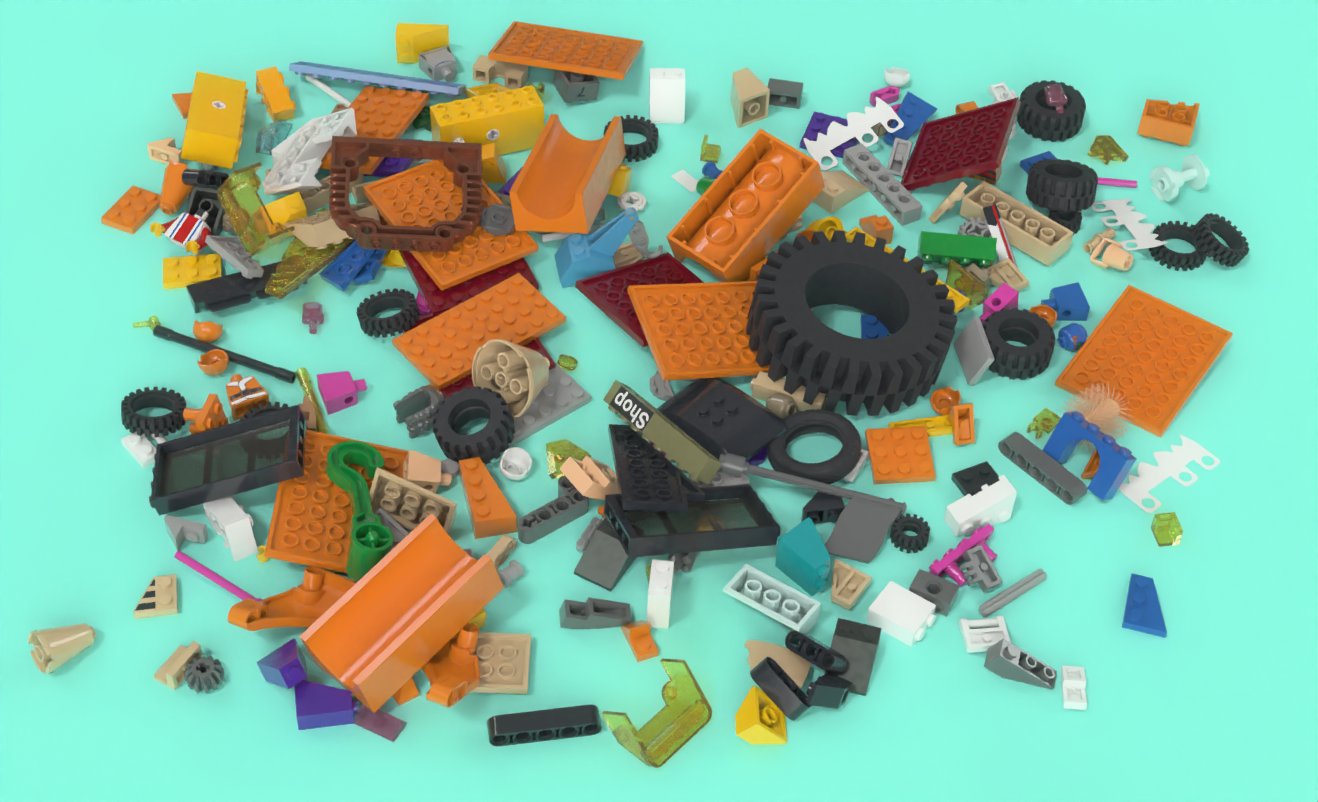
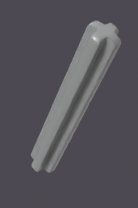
[978,569,1047,617]

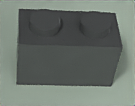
[768,78,804,109]

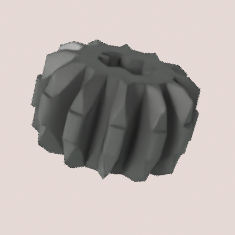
[184,654,224,694]

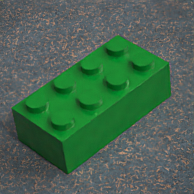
[917,231,997,269]

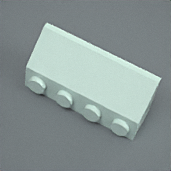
[723,564,821,634]

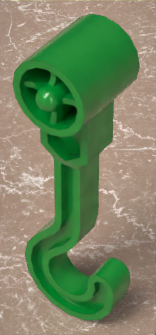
[325,441,393,582]

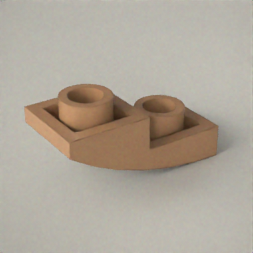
[299,396,316,431]

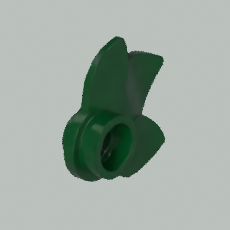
[413,106,432,132]

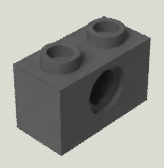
[909,569,960,617]

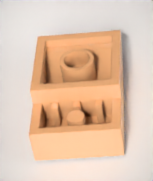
[560,456,620,499]

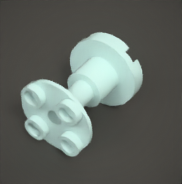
[1150,154,1210,202]

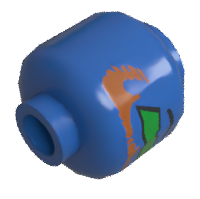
[1057,323,1087,351]

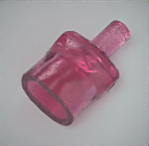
[1044,84,1067,113]
[302,302,324,334]

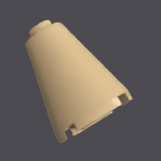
[28,623,96,674]

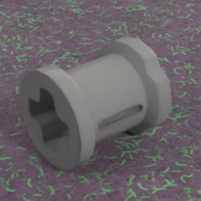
[497,560,524,588]

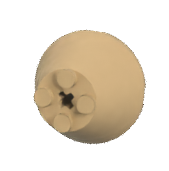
[472,339,550,418]

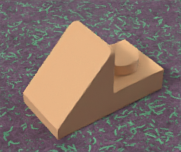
[147,138,184,165]

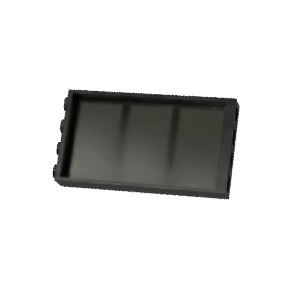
[149,405,306,516]
[604,484,780,558]

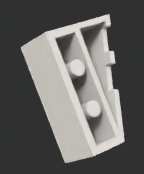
[944,474,1017,538]
[202,496,258,562]

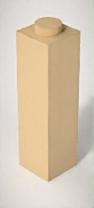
[750,371,827,412]

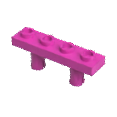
[929,523,998,587]

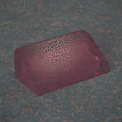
[354,704,407,742]

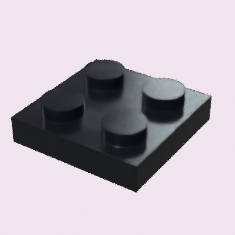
[951,461,1000,496]

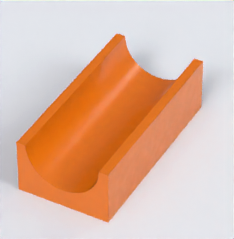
[509,114,626,234]
[666,129,825,282]
[299,514,504,713]

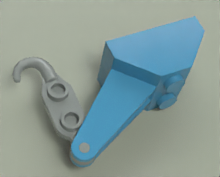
[554,208,663,288]

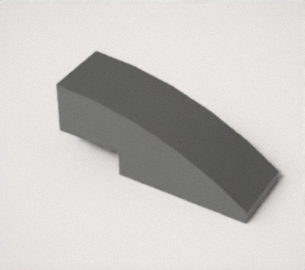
[559,597,631,629]

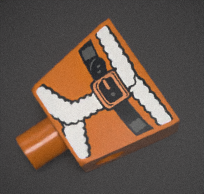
[226,374,269,420]

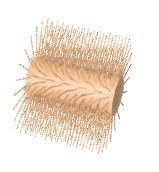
[1059,381,1134,453]

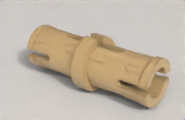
[1083,227,1116,254]

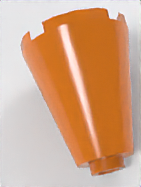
[159,162,194,215]

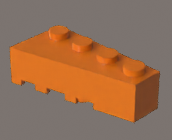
[459,457,517,539]

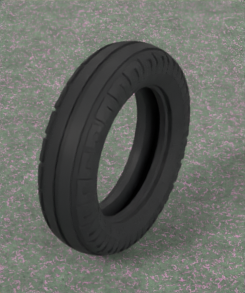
[767,409,861,484]

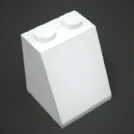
[648,68,685,124]

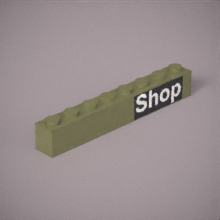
[603,380,722,484]

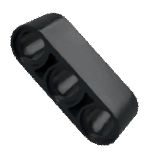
[182,169,230,190]
[785,631,846,674]
[750,657,811,721]

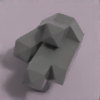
[667,552,700,573]

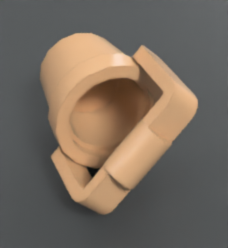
[1090,238,1133,271]

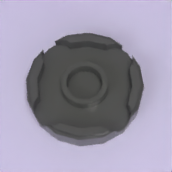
[480,204,515,236]

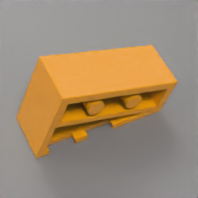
[256,66,296,123]
[482,143,507,183]

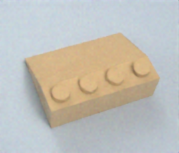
[284,204,380,249]
[369,467,457,534]

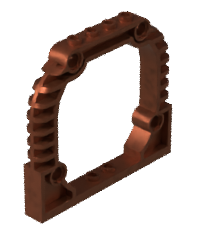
[329,136,482,252]

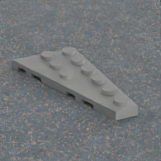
[508,363,592,448]

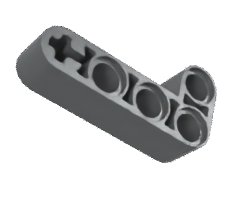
[518,475,589,544]

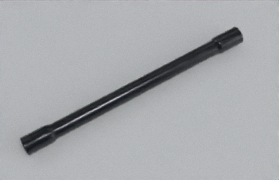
[153,325,296,384]

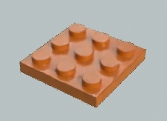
[865,426,936,484]

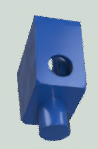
[1041,282,1090,321]

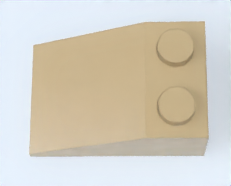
[813,170,869,214]

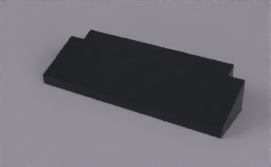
[186,257,307,313]

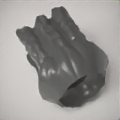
[393,385,445,439]

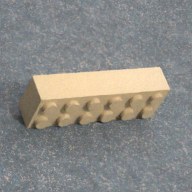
[959,181,1074,266]

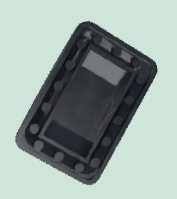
[657,377,787,462]

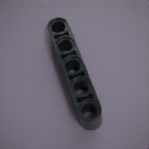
[487,705,602,746]

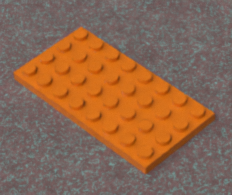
[319,86,430,175]
[392,273,566,391]

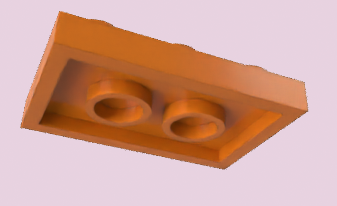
[101,185,160,234]

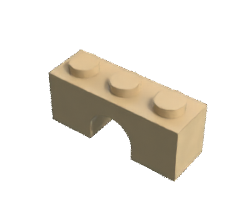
[473,55,528,89]

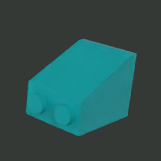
[775,517,831,596]

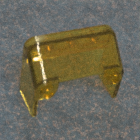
[217,162,295,256]
[601,658,712,768]

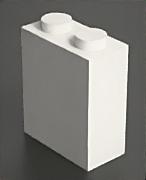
[647,559,674,629]
[866,581,936,647]

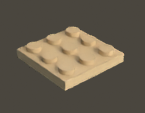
[472,632,531,694]

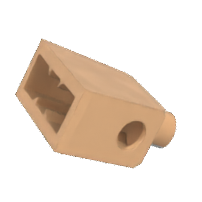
[403,450,452,493]

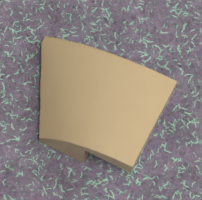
[744,640,812,688]

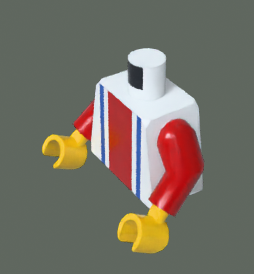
[150,208,211,255]

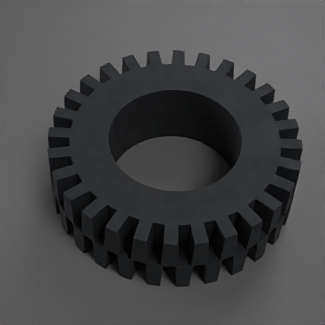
[746,230,957,416]

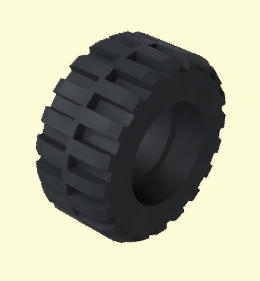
[1016,80,1086,142]
[1026,159,1098,212]
[982,308,1055,380]
[432,386,515,465]

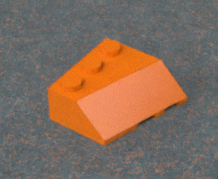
[1137,99,1200,146]

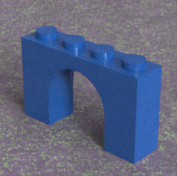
[1042,411,1137,501]

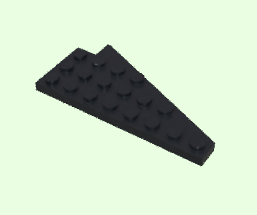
[608,424,705,513]

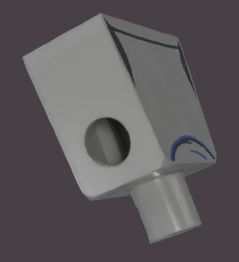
[419,46,456,82]

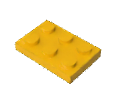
[163,254,222,289]

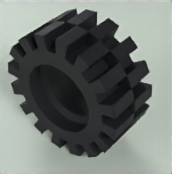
[1048,210,1082,235]
[890,513,930,553]

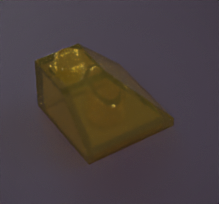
[946,260,989,310]

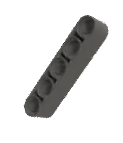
[998,432,1087,505]

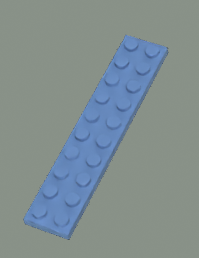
[289,61,466,97]

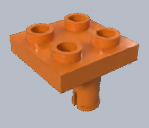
[183,394,229,452]

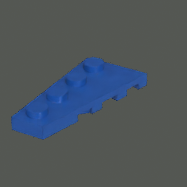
[883,91,937,147]
[319,240,376,292]

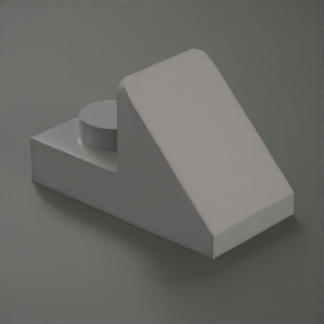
[887,138,913,177]
[164,515,208,551]

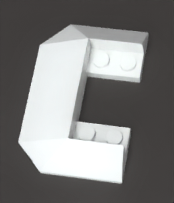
[262,108,357,195]

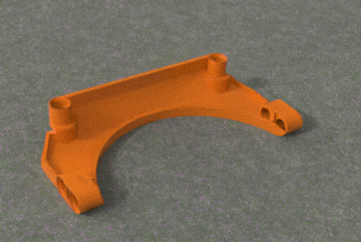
[227,567,480,708]

